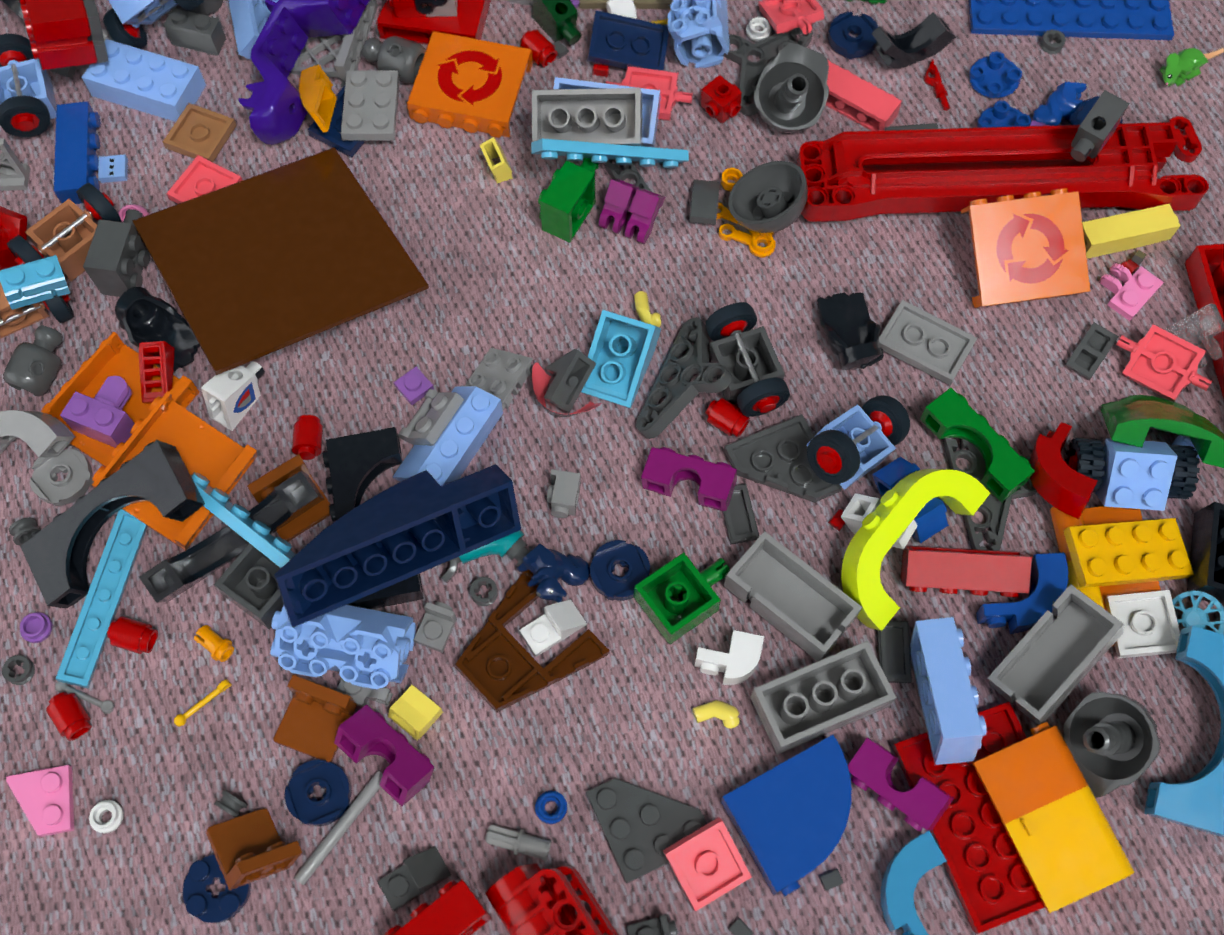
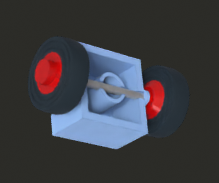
[103,0,204,49]
[0,33,57,137]
[806,395,910,490]

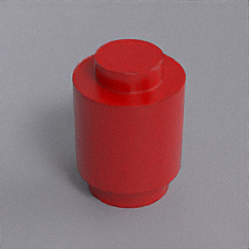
[520,30,558,68]
[705,398,750,438]
[292,415,323,460]
[107,616,158,654]
[46,692,92,741]

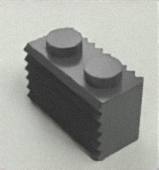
[164,7,226,56]

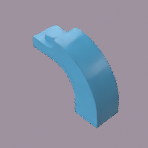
[880,831,947,935]

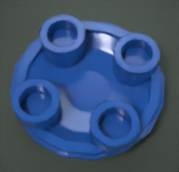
[969,51,1022,98]
[977,101,1031,128]

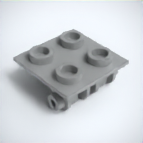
[465,348,533,410]

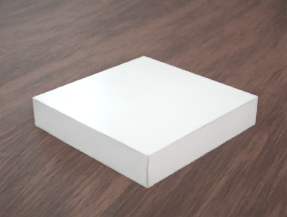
[1104,590,1180,659]

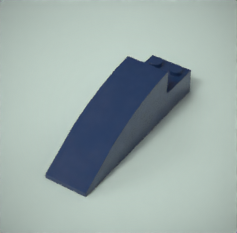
[274,464,521,628]

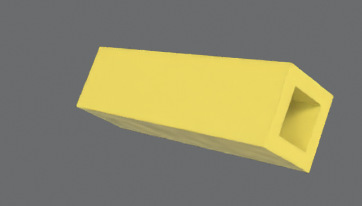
[1082,204,1181,259]

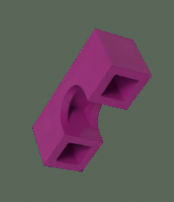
[641,447,737,511]
[334,704,435,806]
[848,738,954,831]

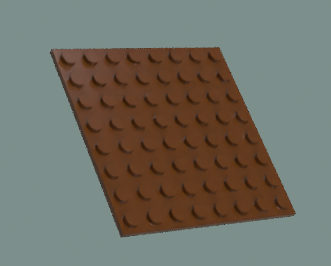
[133,147,429,375]

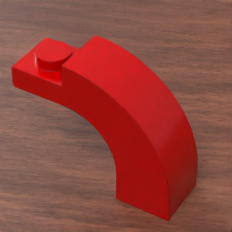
[1029,422,1098,519]

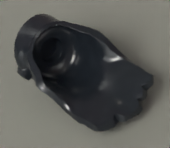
[115,287,200,372]
[817,293,884,370]

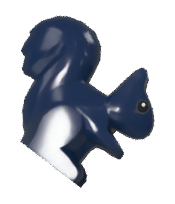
[517,544,590,603]

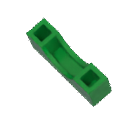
[920,388,1035,503]

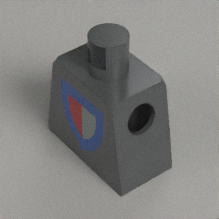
[1070,90,1130,162]

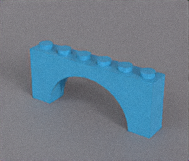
[1144,626,1224,837]

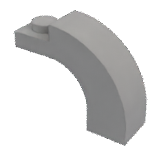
[0,410,75,457]

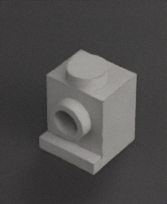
[547,469,581,518]

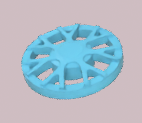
[1172,591,1224,634]

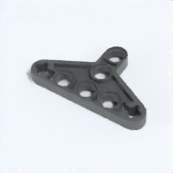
[723,28,813,116]
[636,317,732,439]
[942,438,1037,551]

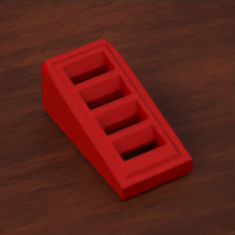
[139,341,175,404]

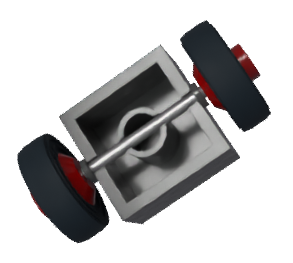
[706,302,790,417]

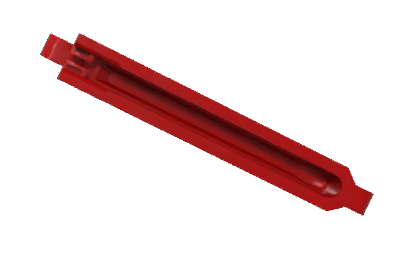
[797,122,1209,222]

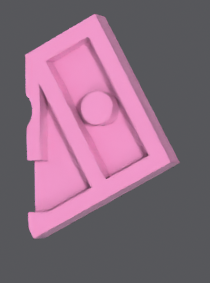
[6,765,74,837]

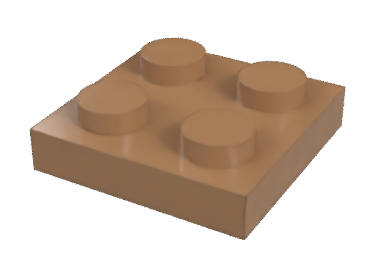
[163,103,237,162]

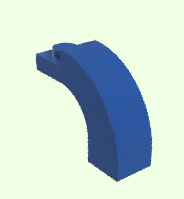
[976,553,1068,634]

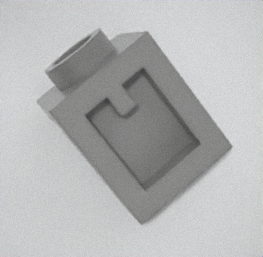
[414,602,457,653]

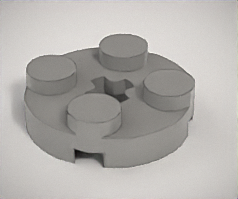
[30,448,93,506]

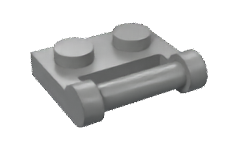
[398,389,464,446]

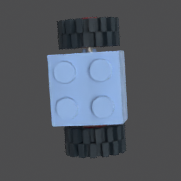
[1065,438,1200,511]

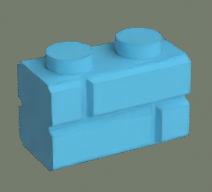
[0,255,70,310]

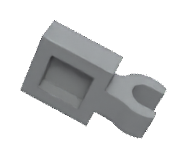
[336,678,393,707]

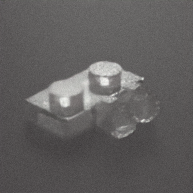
[1165,304,1224,368]

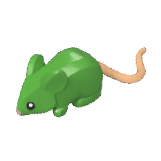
[1160,48,1224,87]

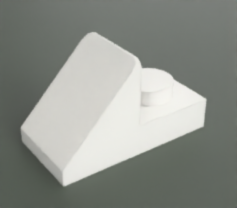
[519,599,587,657]

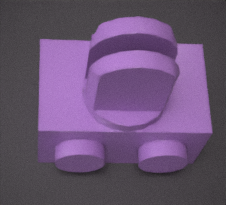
[60,376,135,448]

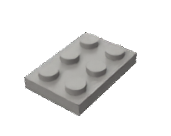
[341,70,400,140]
[878,300,977,386]

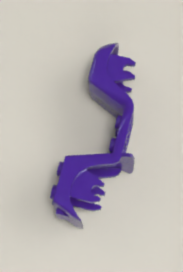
[238,0,370,145]

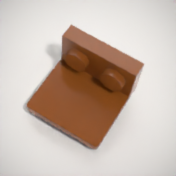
[247,454,330,542]
[273,675,357,762]
[206,808,303,891]

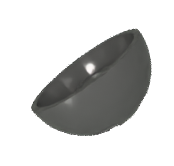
[728,161,808,233]

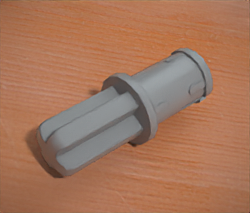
[485,824,552,861]

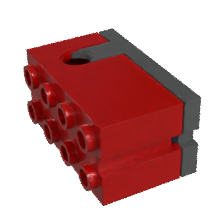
[19,0,109,70]

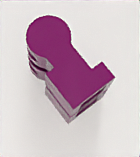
[599,179,665,244]

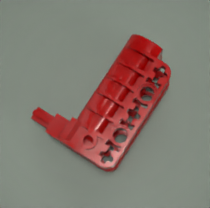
[485,863,618,935]

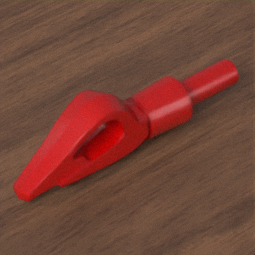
[924,59,950,111]

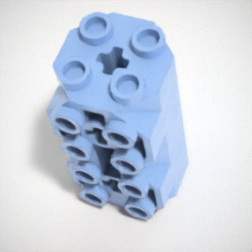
[668,0,730,68]
[270,605,416,690]

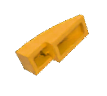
[299,64,337,133]

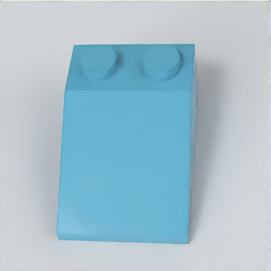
[581,309,661,408]

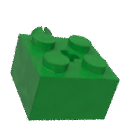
[538,158,599,243]
[634,552,730,645]

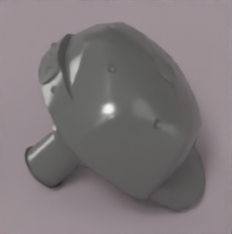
[753,43,829,133]
[1063,692,1161,798]

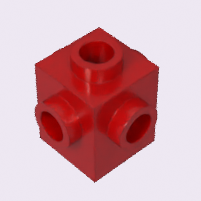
[701,75,742,124]

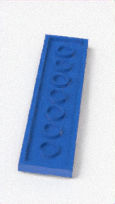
[968,0,1174,40]

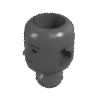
[362,36,426,84]
[3,325,63,397]

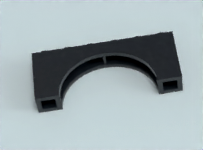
[322,427,424,609]
[20,440,205,609]
[139,471,324,603]

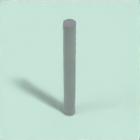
[294,771,383,885]

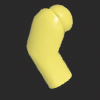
[634,291,661,327]
[692,700,740,729]

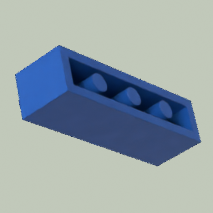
[54,101,101,204]

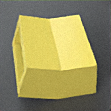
[480,137,512,183]
[388,685,443,741]

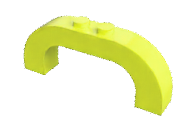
[841,469,990,631]

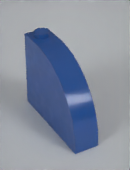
[720,735,852,897]

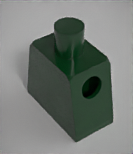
[532,0,582,45]

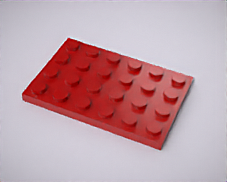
[892,702,1045,935]

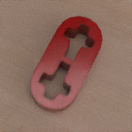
[1169,116,1202,163]

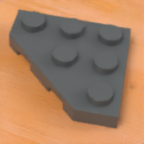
[724,415,842,503]
[586,778,707,884]

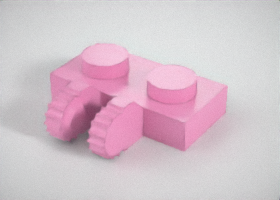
[1099,263,1164,321]

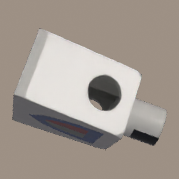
[201,361,265,431]

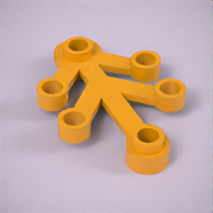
[717,168,776,258]

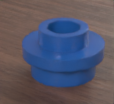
[535,791,567,824]

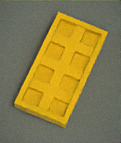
[1063,518,1194,588]

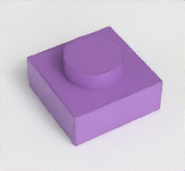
[393,367,434,405]

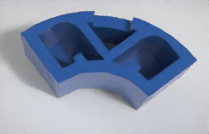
[872,457,949,544]

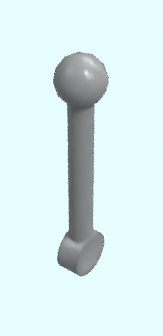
[55,681,114,714]

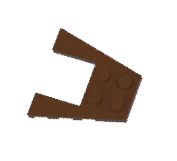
[455,570,610,713]

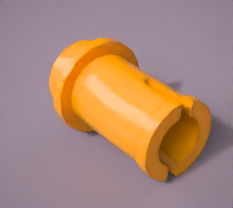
[194,625,234,662]

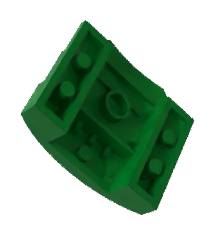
[1101,395,1224,468]

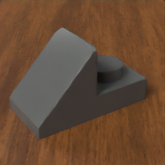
[544,349,596,413]
[377,846,452,911]

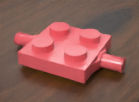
[758,0,824,34]
[606,66,693,121]
[1116,325,1212,402]

